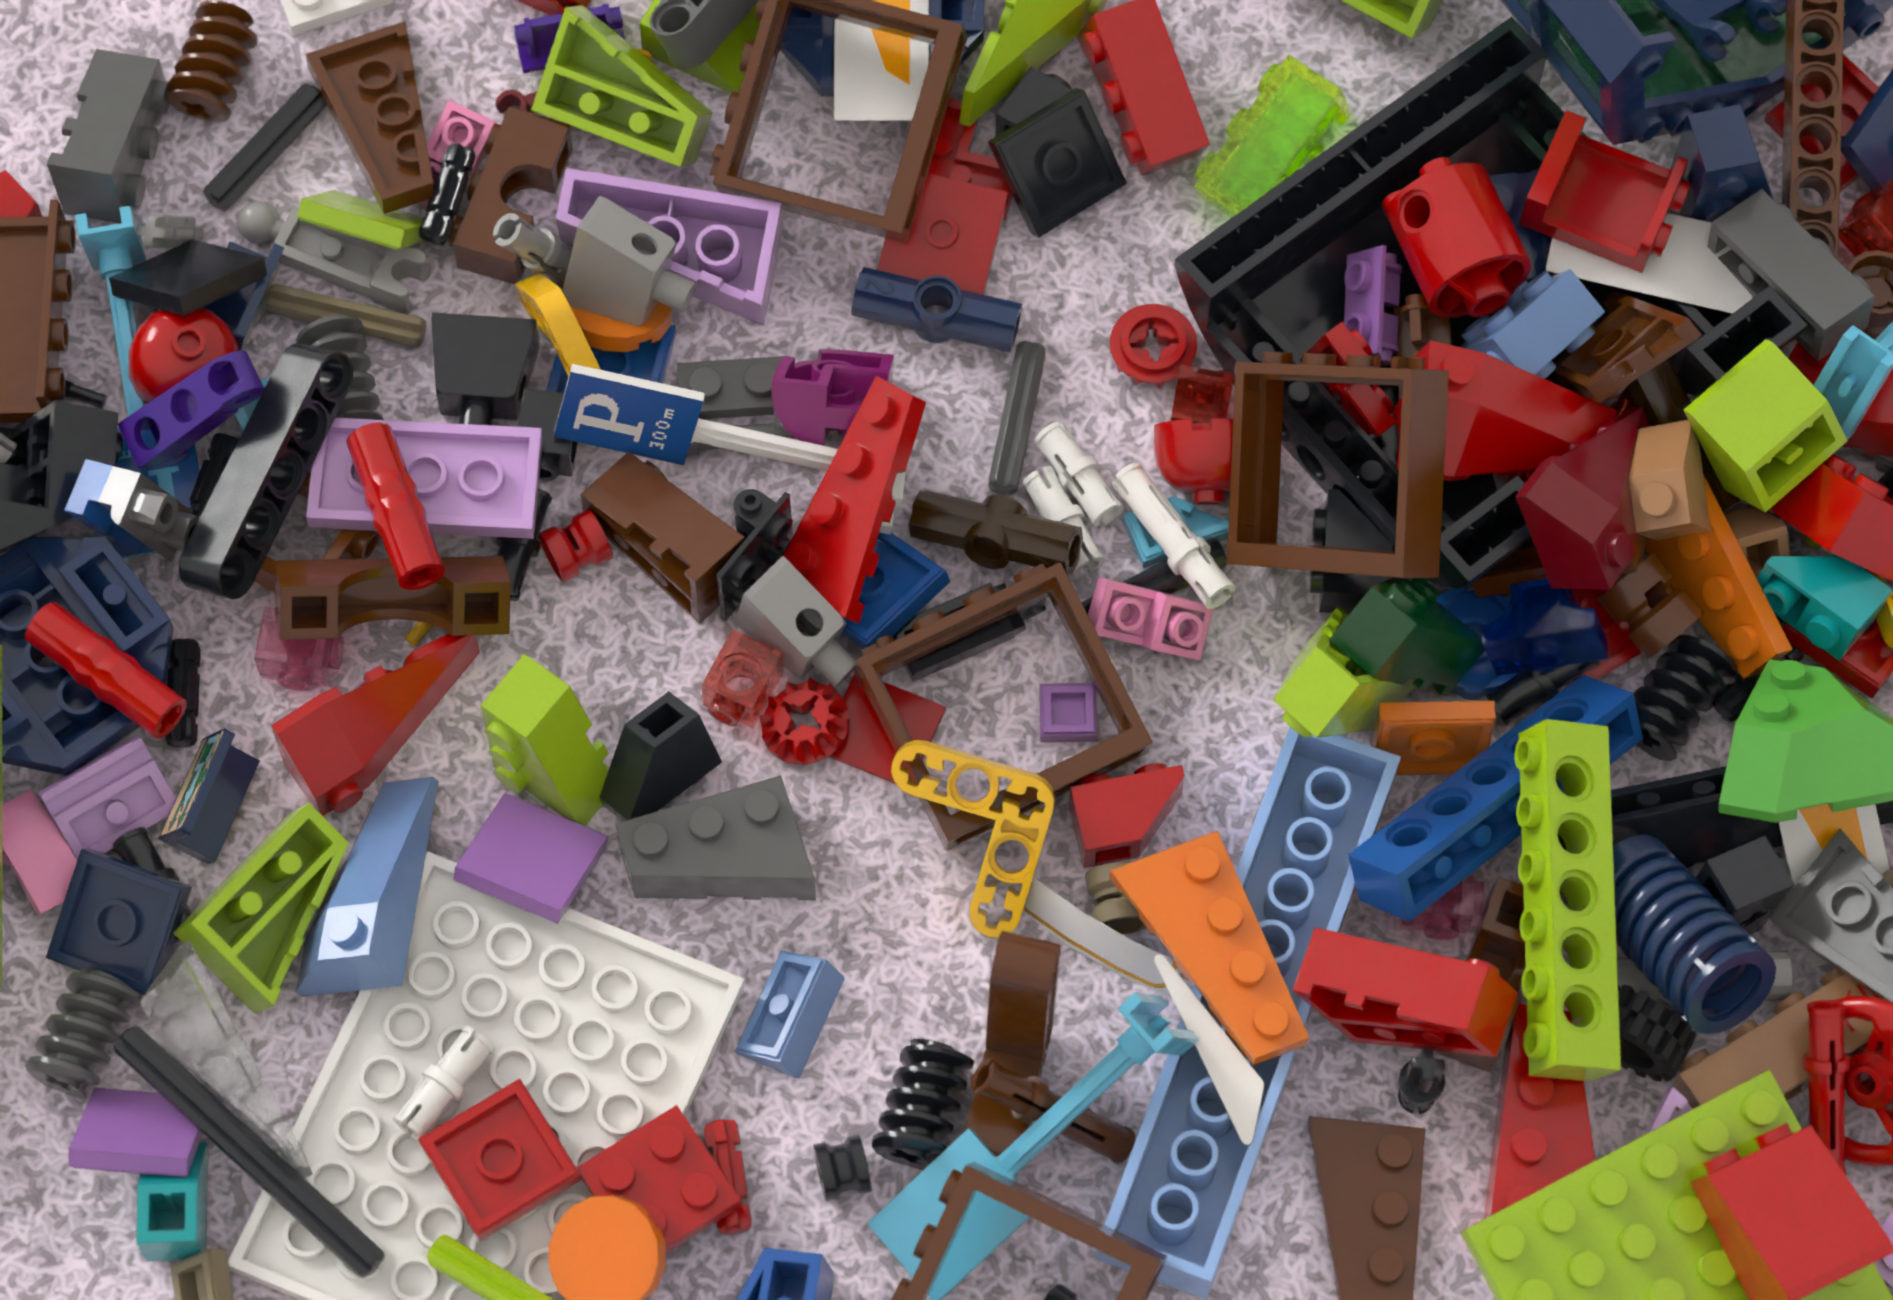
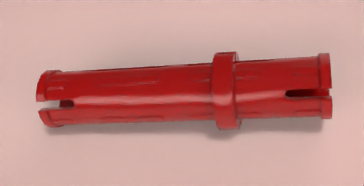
[1802,1000,1850,1175]

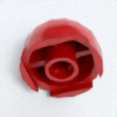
[128,308,238,404]
[1153,418,1233,505]

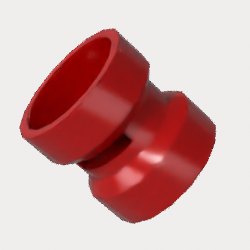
[538,509,613,583]

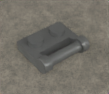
[677,356,793,456]

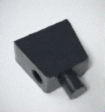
[431,312,540,425]

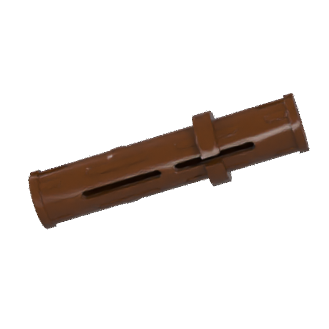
[971,1058,1135,1164]

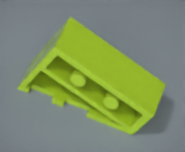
[173,802,349,1014]

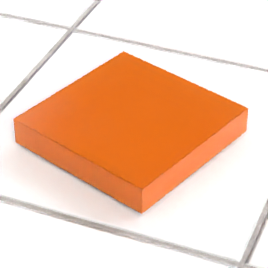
[1371,701,1496,775]

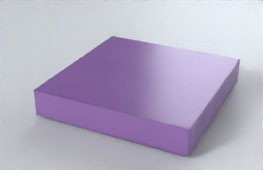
[453,793,608,924]
[68,1088,203,1177]

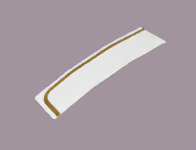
[1023,878,1181,997]

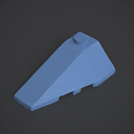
[296,777,438,997]

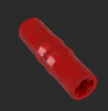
[346,422,445,591]
[25,602,187,739]

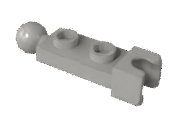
[237,201,431,314]

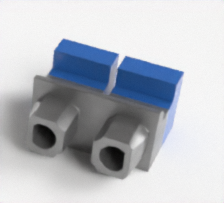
[64,459,199,563]

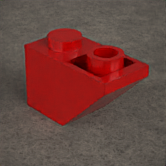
[1069,763,1185,868]

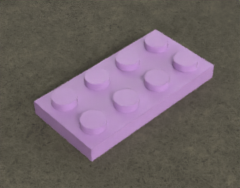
[306,418,543,539]

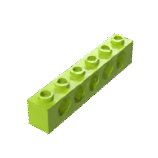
[1515,719,1621,1081]

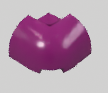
[771,349,894,446]

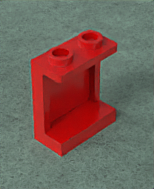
[1519,110,1692,273]

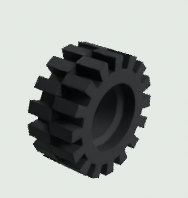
[1618,984,1696,1082]

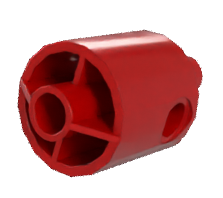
[1381,157,1532,317]

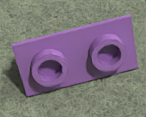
[1344,245,1402,365]

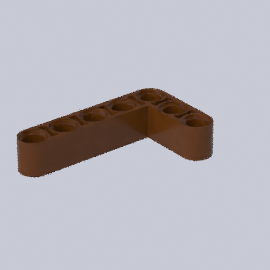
[965,931,1061,1176]

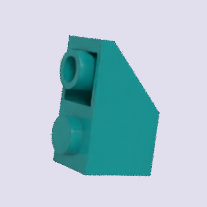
[1757,556,1893,661]
[136,1142,208,1262]

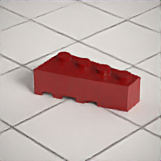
[1484,1004,1595,1219]

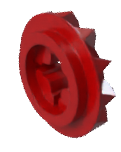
[1110,304,1197,388]
[759,677,850,765]

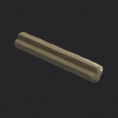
[266,284,426,347]

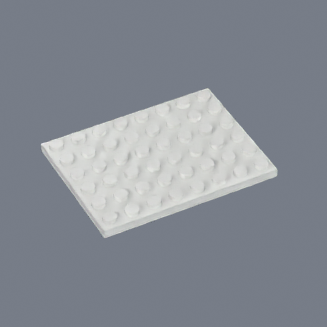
[228,851,745,1300]

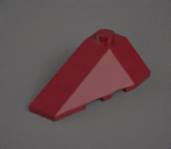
[1516,407,1650,590]

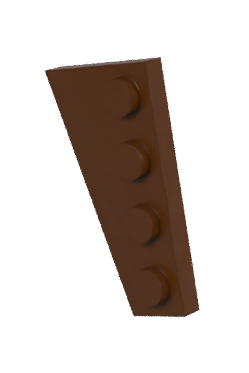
[306,21,434,214]
[1307,1116,1425,1300]

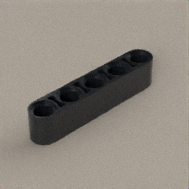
[178,343,353,600]

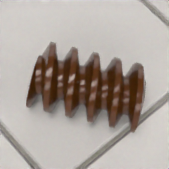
[166,0,258,122]

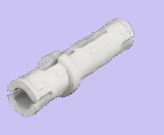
[1112,463,1236,609]

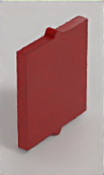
[828,672,946,784]

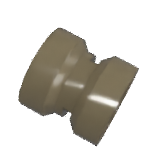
[1085,862,1146,934]

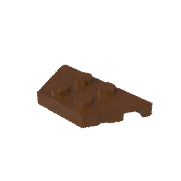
[1552,290,1702,403]

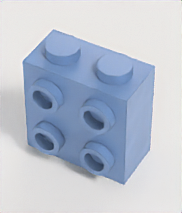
[1460,269,1605,379]

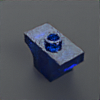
[1482,579,1608,676]

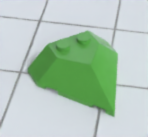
[1719,659,1893,823]

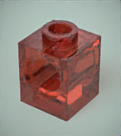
[1839,178,1893,257]
[701,629,784,729]

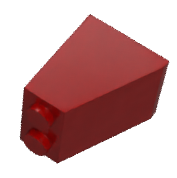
[1690,1123,1893,1300]

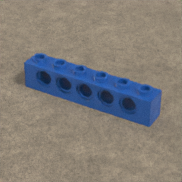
[1348,675,1643,922]

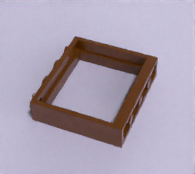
[710,0,968,244]
[1227,352,1449,578]
[855,562,1153,851]
[891,1161,1168,1300]

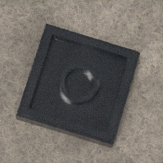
[988,88,1127,237]
[109,239,267,316]

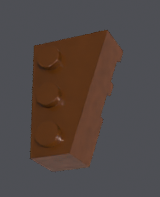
[580,451,745,624]

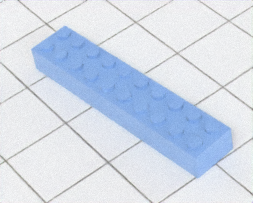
[1096,727,1401,1300]

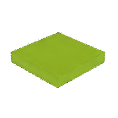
[297,190,424,250]

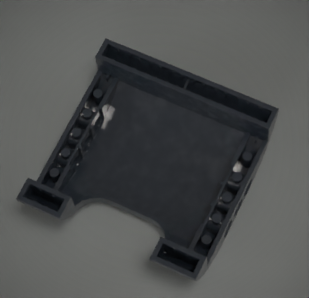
[1174,16,1808,589]

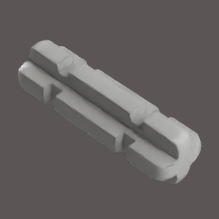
[136,215,203,248]

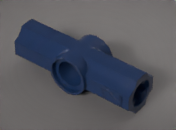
[851,267,1022,353]

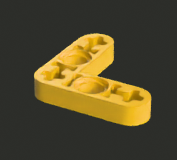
[514,273,601,377]
[891,740,1055,938]

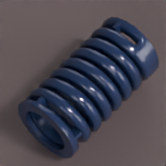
[1613,834,1776,1035]

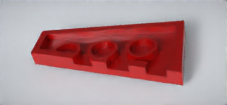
[783,376,926,624]

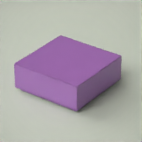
[1039,683,1097,742]

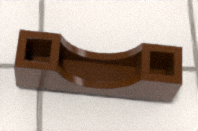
[275,556,511,640]

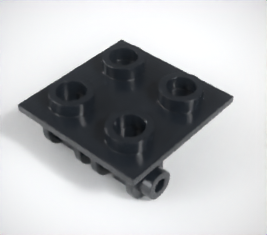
[716,489,793,621]

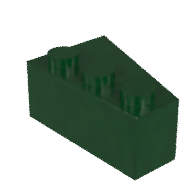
[1329,577,1490,696]

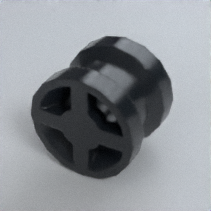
[813,1134,872,1202]

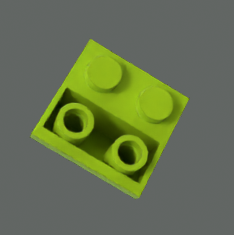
[1683,339,1847,512]

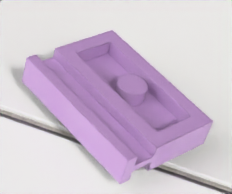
[37,735,176,860]

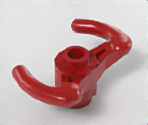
[1834,996,1893,1167]

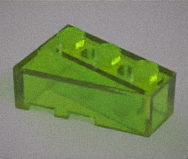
[1194,54,1352,219]

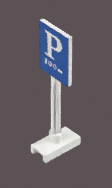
[553,364,906,535]

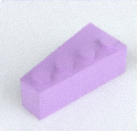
[555,168,784,326]

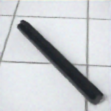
[113,1026,385,1279]

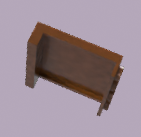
[0,200,76,423]

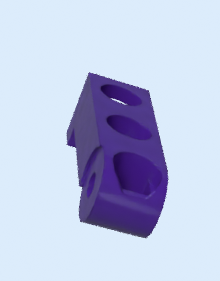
[118,350,265,469]

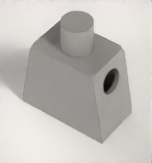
[562,195,697,326]
[734,556,856,687]

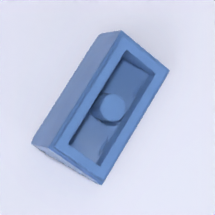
[735,950,845,1078]

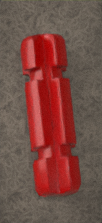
[704,1119,752,1235]

